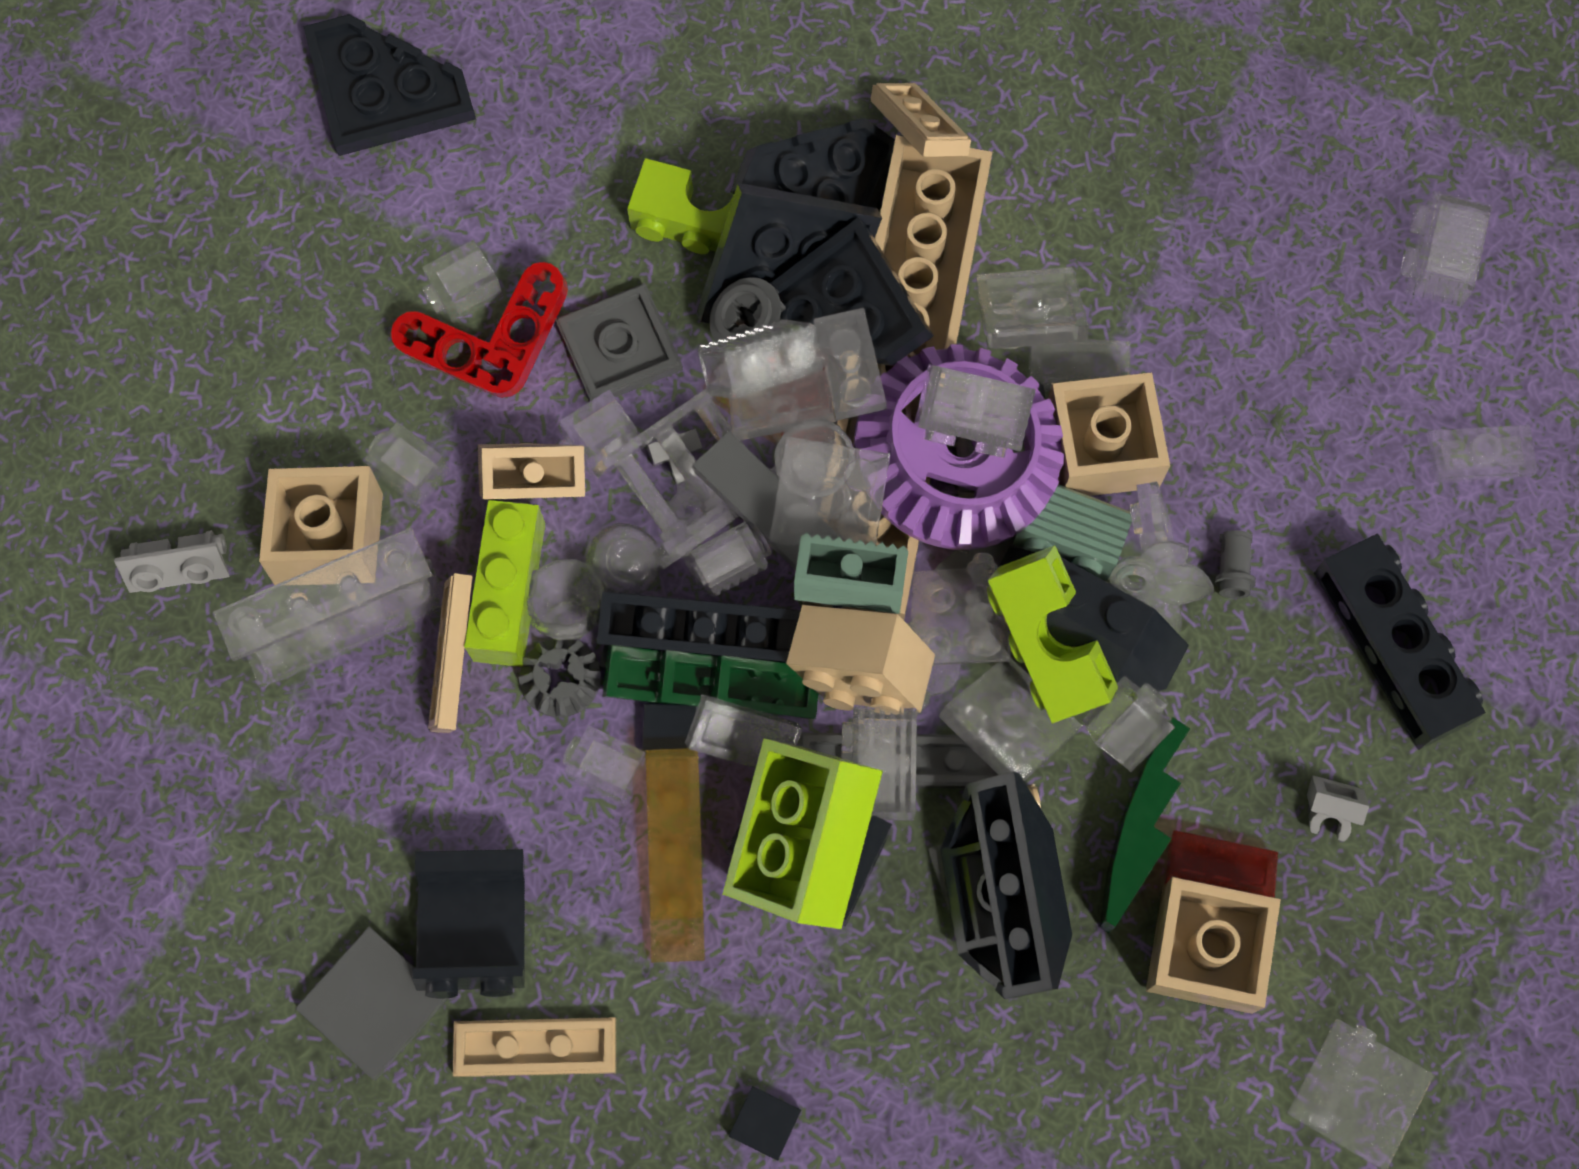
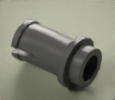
[1215,530,1256,598]

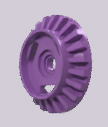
[854,344,1064,550]

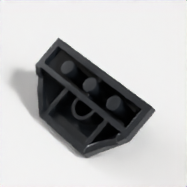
[985,546,1189,704]
[941,771,1072,999]

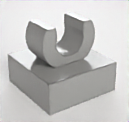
[647,429,702,485]
[1307,775,1369,842]

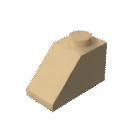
[478,443,585,499]

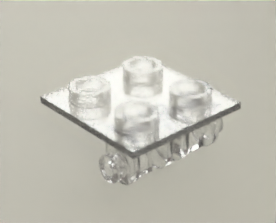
[910,553,1011,665]
[1287,1018,1435,1169]

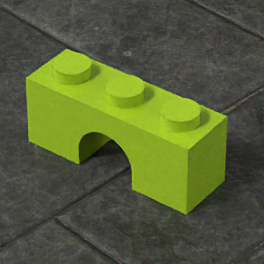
[627,158,734,254]
[464,500,546,667]
[987,545,1118,724]

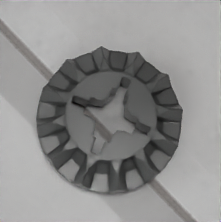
[710,277,786,356]
[518,635,601,717]

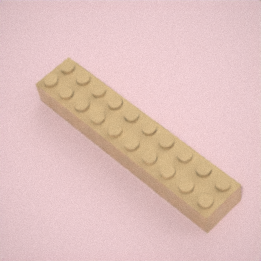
[802,135,992,620]

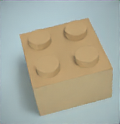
[1048,372,1170,496]
[259,466,383,587]
[786,605,935,716]
[1146,877,1281,1014]

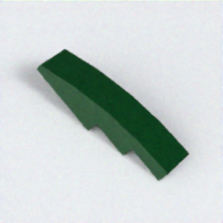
[602,645,819,719]
[1100,717,1191,934]

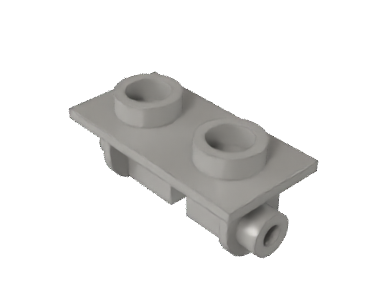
[114,530,230,593]

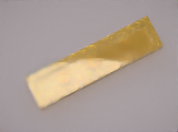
[646,748,705,963]

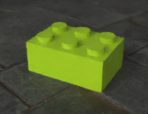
[722,738,883,929]

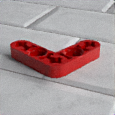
[391,262,568,398]

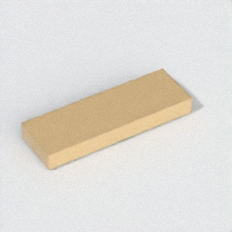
[871,83,971,157]
[428,573,472,733]
[453,1017,616,1077]

